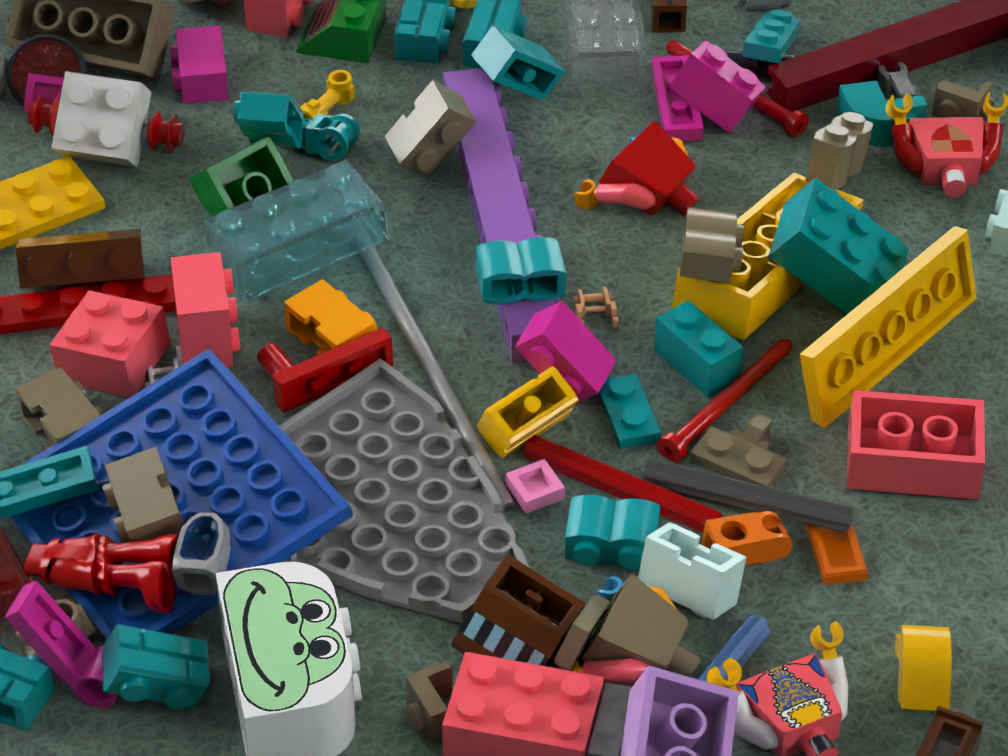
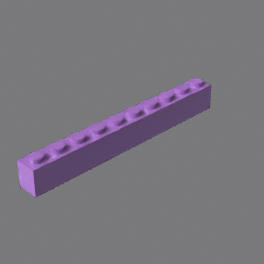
[443,68,559,363]

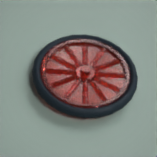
[6,34,87,107]

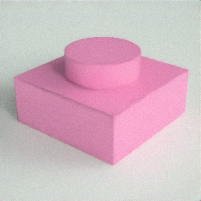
[505,459,565,514]

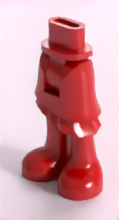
[24,533,179,614]

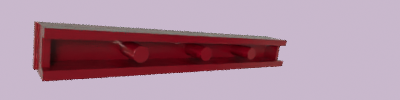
[766,0,1008,112]

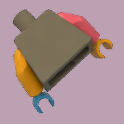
[558,574,701,685]

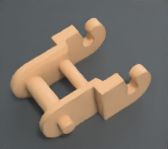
[573,287,619,330]

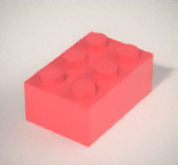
[846,390,985,500]
[442,652,604,756]

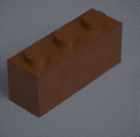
[16,229,145,288]

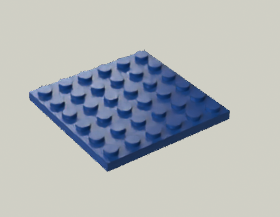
[9,348,353,642]

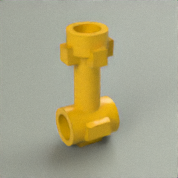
[300,70,355,120]

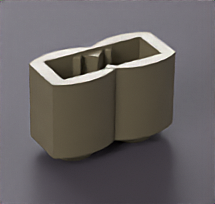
[805,112,873,190]
[680,207,744,283]

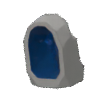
[172,513,231,595]

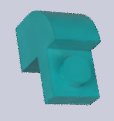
[837,81,927,147]

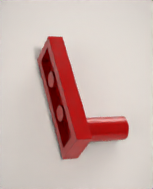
[257,328,394,413]

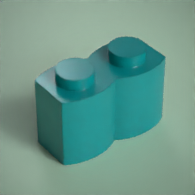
[233,92,305,148]
[475,237,566,305]
[565,495,660,570]

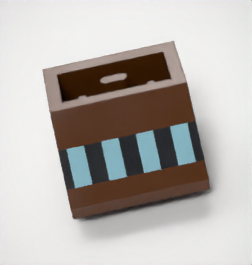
[451,554,586,667]

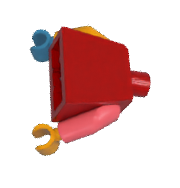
[574,120,700,216]

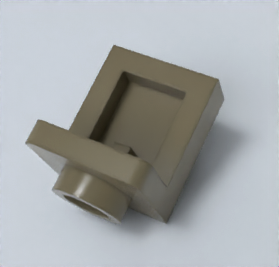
[932,80,996,120]
[406,661,453,743]

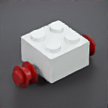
[27,71,185,167]

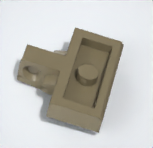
[690,414,787,488]

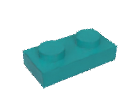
[597,373,661,449]

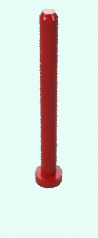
[666,41,809,138]
[657,338,792,463]

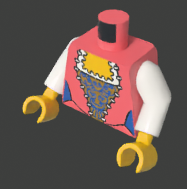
[707,621,849,756]

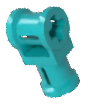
[302,113,360,161]

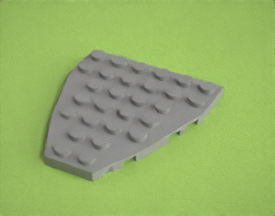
[279,358,528,623]

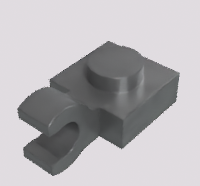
[877,62,919,100]

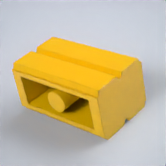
[476,366,578,459]

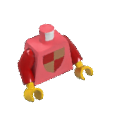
[885,92,1008,198]

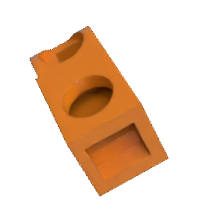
[701,511,793,565]

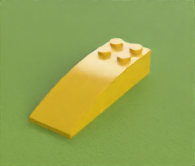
[672,173,864,340]

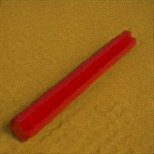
[523,435,722,533]

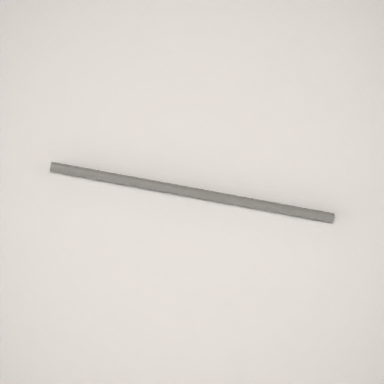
[324,178,517,513]

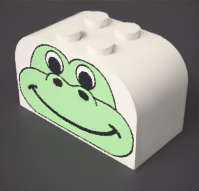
[216,562,362,756]

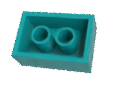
[769,177,909,314]

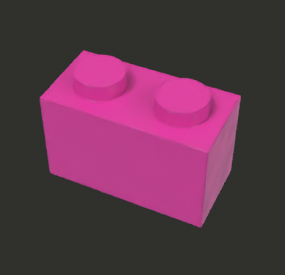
[169,26,229,104]
[669,40,766,134]
[515,301,617,403]

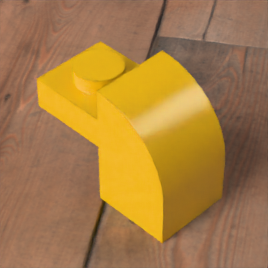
[895,625,952,711]

